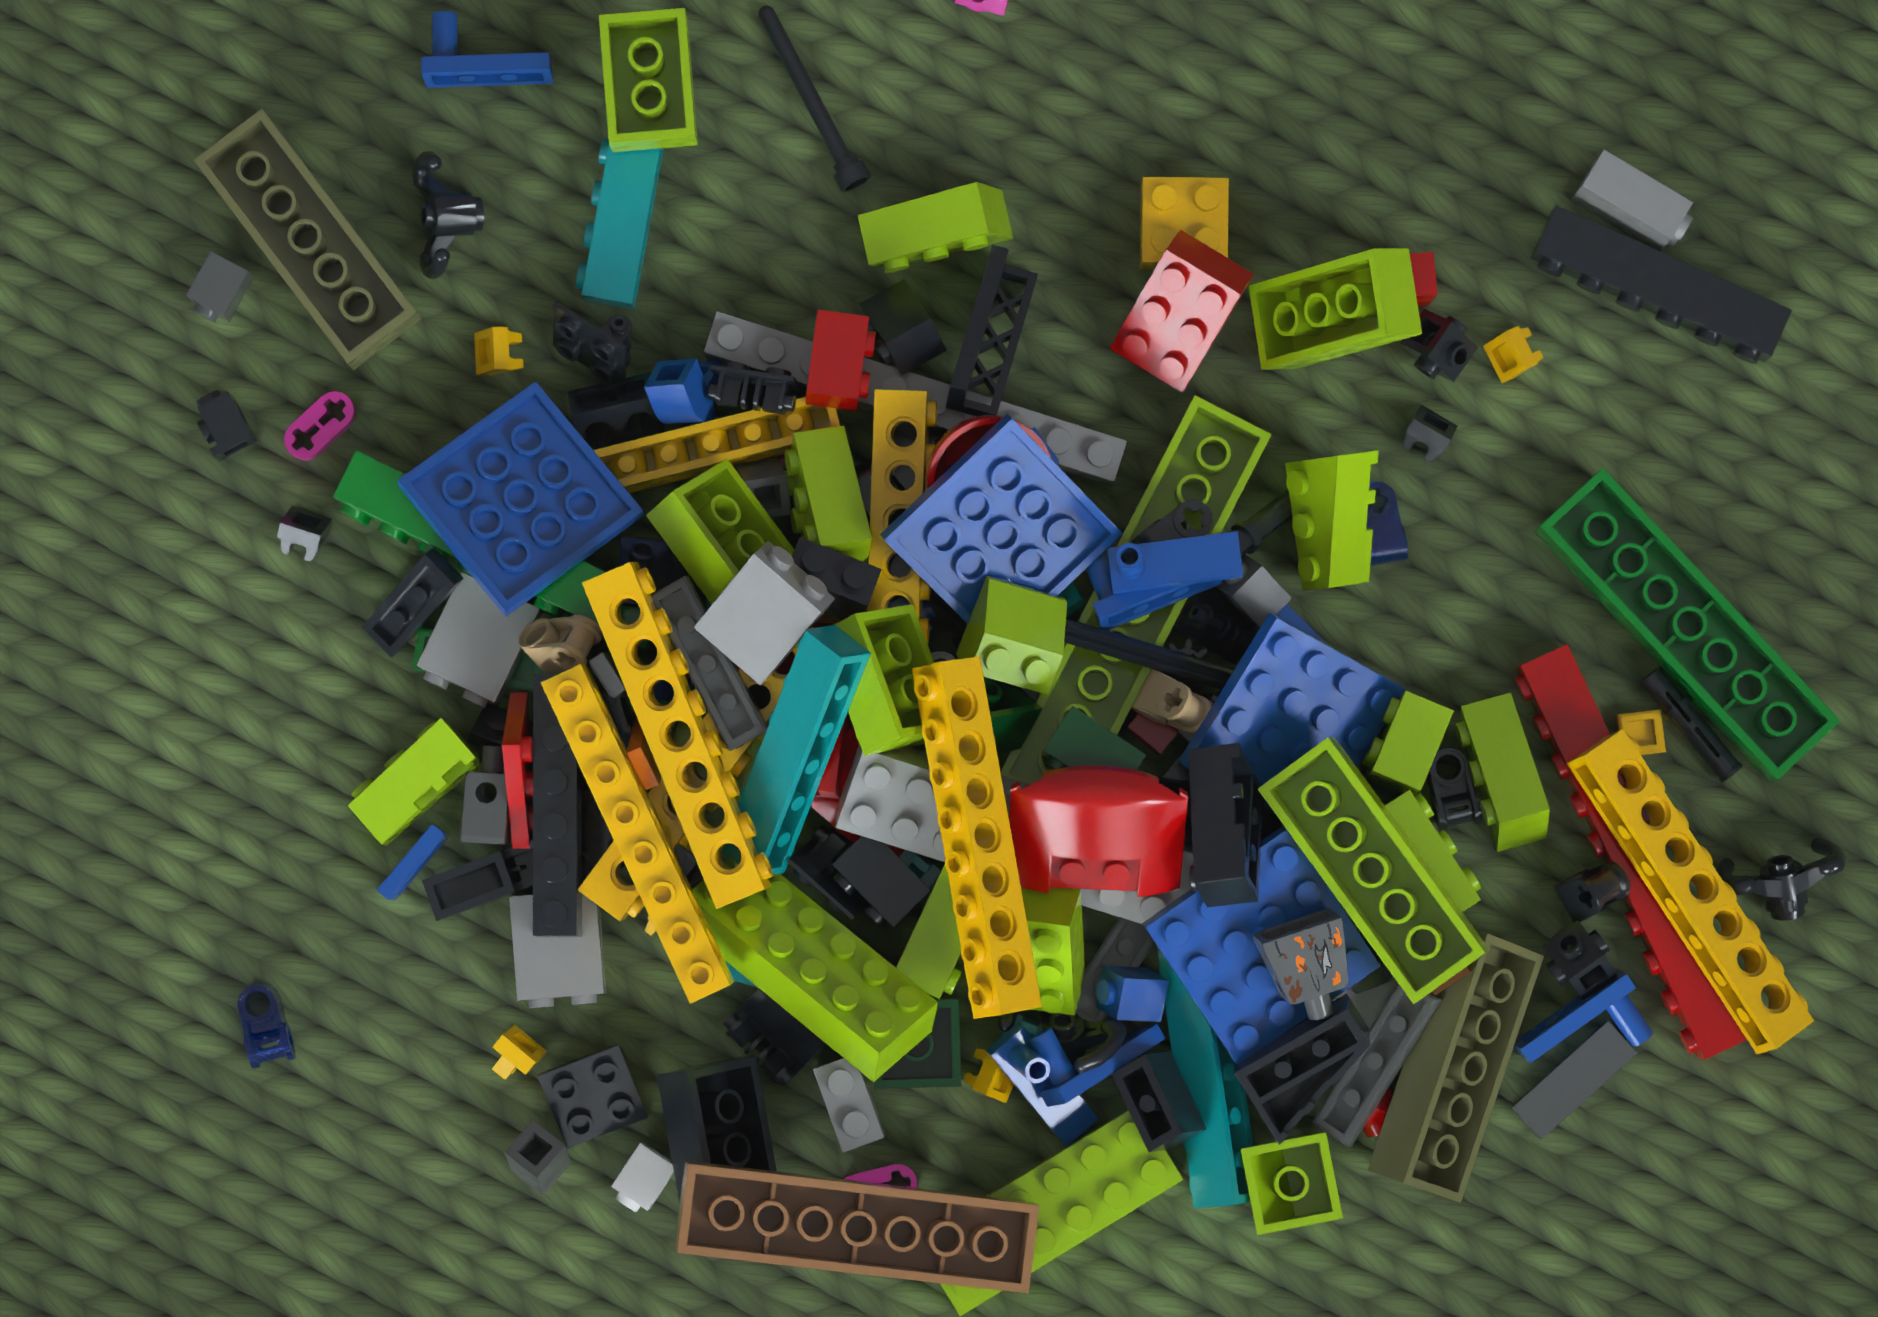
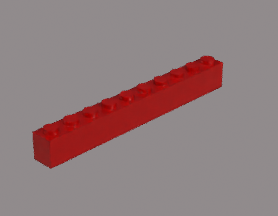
[1514,644,1747,1059]

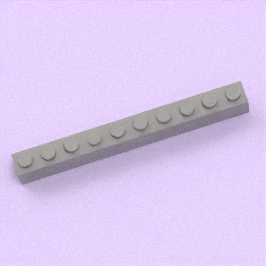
[704,311,1127,487]

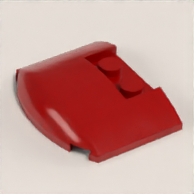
[1009,766,1188,897]

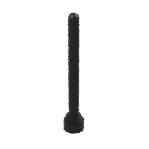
[758,5,871,192]

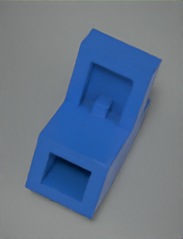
[644,358,722,425]

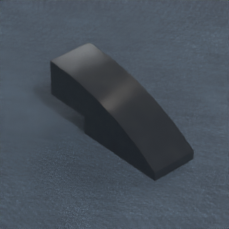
[422,839,533,921]

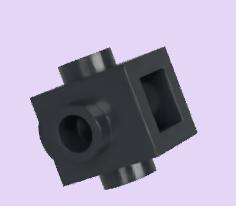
[1400,309,1478,382]
[1543,920,1617,1000]

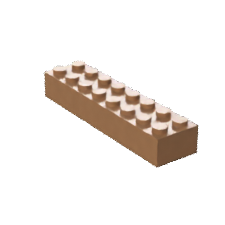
[674,1161,1039,1294]

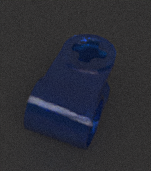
[1366,482,1408,566]
[237,983,296,1069]

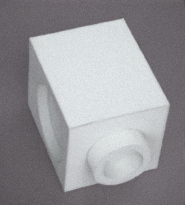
[611,1142,674,1212]

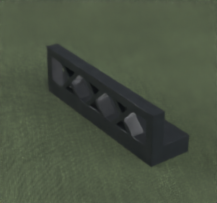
[945,244,1038,416]

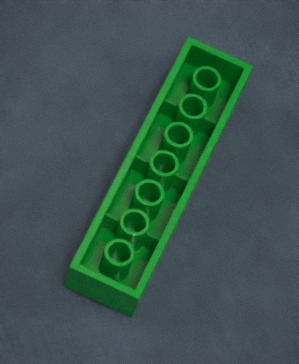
[333,450,655,655]
[1534,468,1840,782]

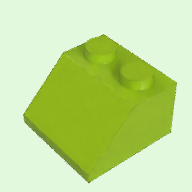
[956,575,1067,695]
[1240,1131,1343,1235]

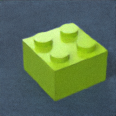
[1361,690,1454,795]

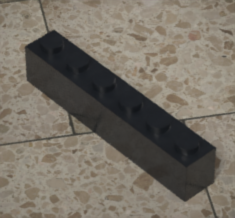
[1530,205,1792,364]
[533,673,582,937]

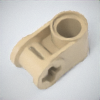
[518,615,603,674]
[1131,669,1213,735]

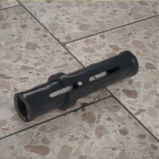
[1231,489,1292,557]
[1639,666,1743,783]

